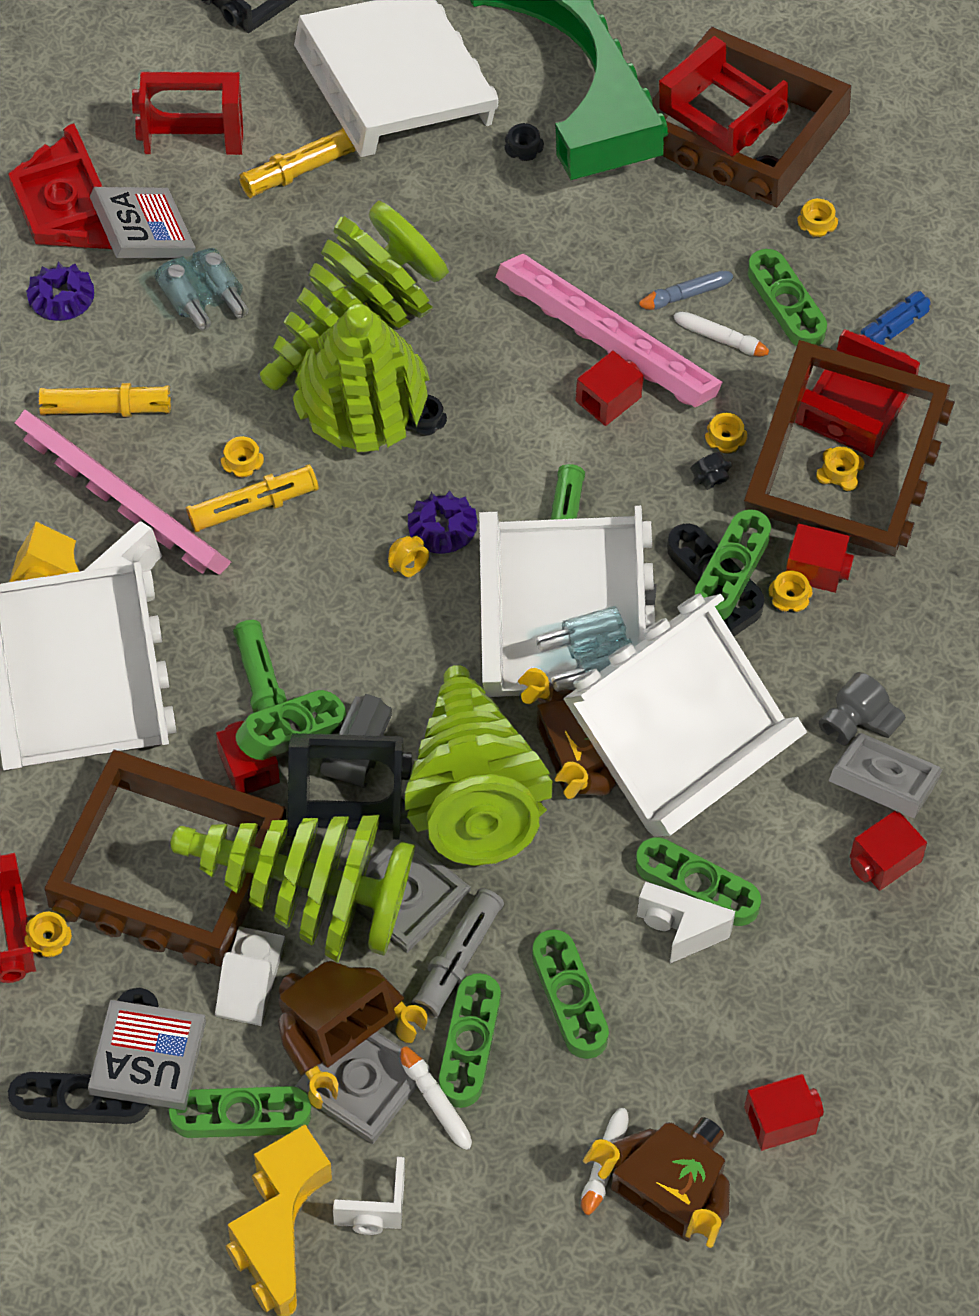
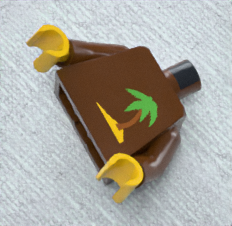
[518,668,617,799]
[278,961,428,1109]
[583,1117,730,1248]

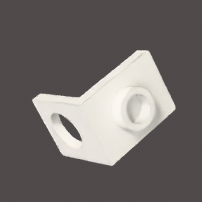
[333,1157,405,1235]

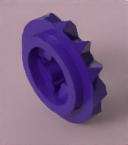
[26,261,95,321]
[408,490,478,554]

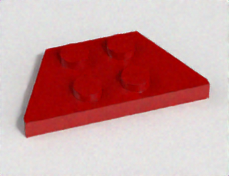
[8,123,112,249]

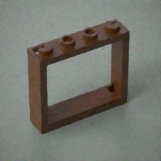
[652,26,852,208]
[744,340,955,557]
[44,749,286,967]

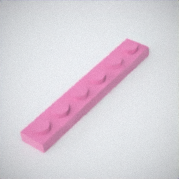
[495,254,723,408]
[15,409,231,575]

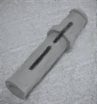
[411,888,504,1019]

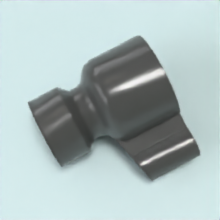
[819,672,906,746]

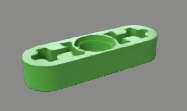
[748,249,827,346]
[695,510,771,620]
[236,690,346,760]
[636,837,761,926]
[532,930,609,1059]
[439,973,501,1108]
[169,1086,312,1138]

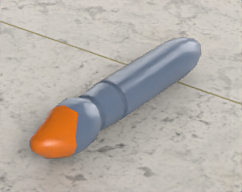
[639,271,733,310]

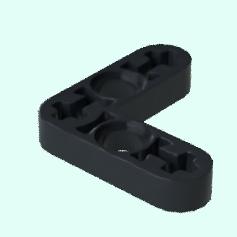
[667,523,765,637]
[8,988,159,1124]

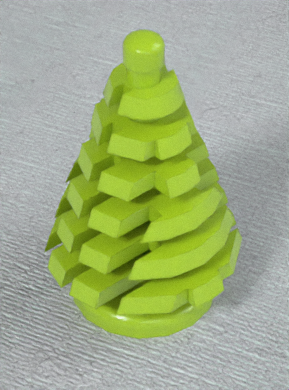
[259,200,449,391]
[293,304,430,452]
[405,665,552,866]
[170,815,415,962]

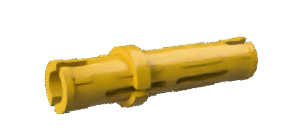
[239,128,357,198]
[39,383,171,417]
[186,464,319,533]

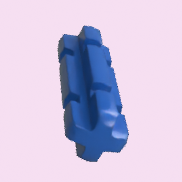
[861,291,931,345]

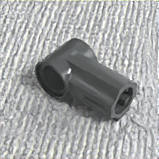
[320,694,392,788]

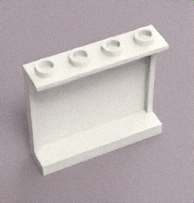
[294,0,498,157]
[479,505,655,697]
[0,562,176,770]
[563,593,807,837]

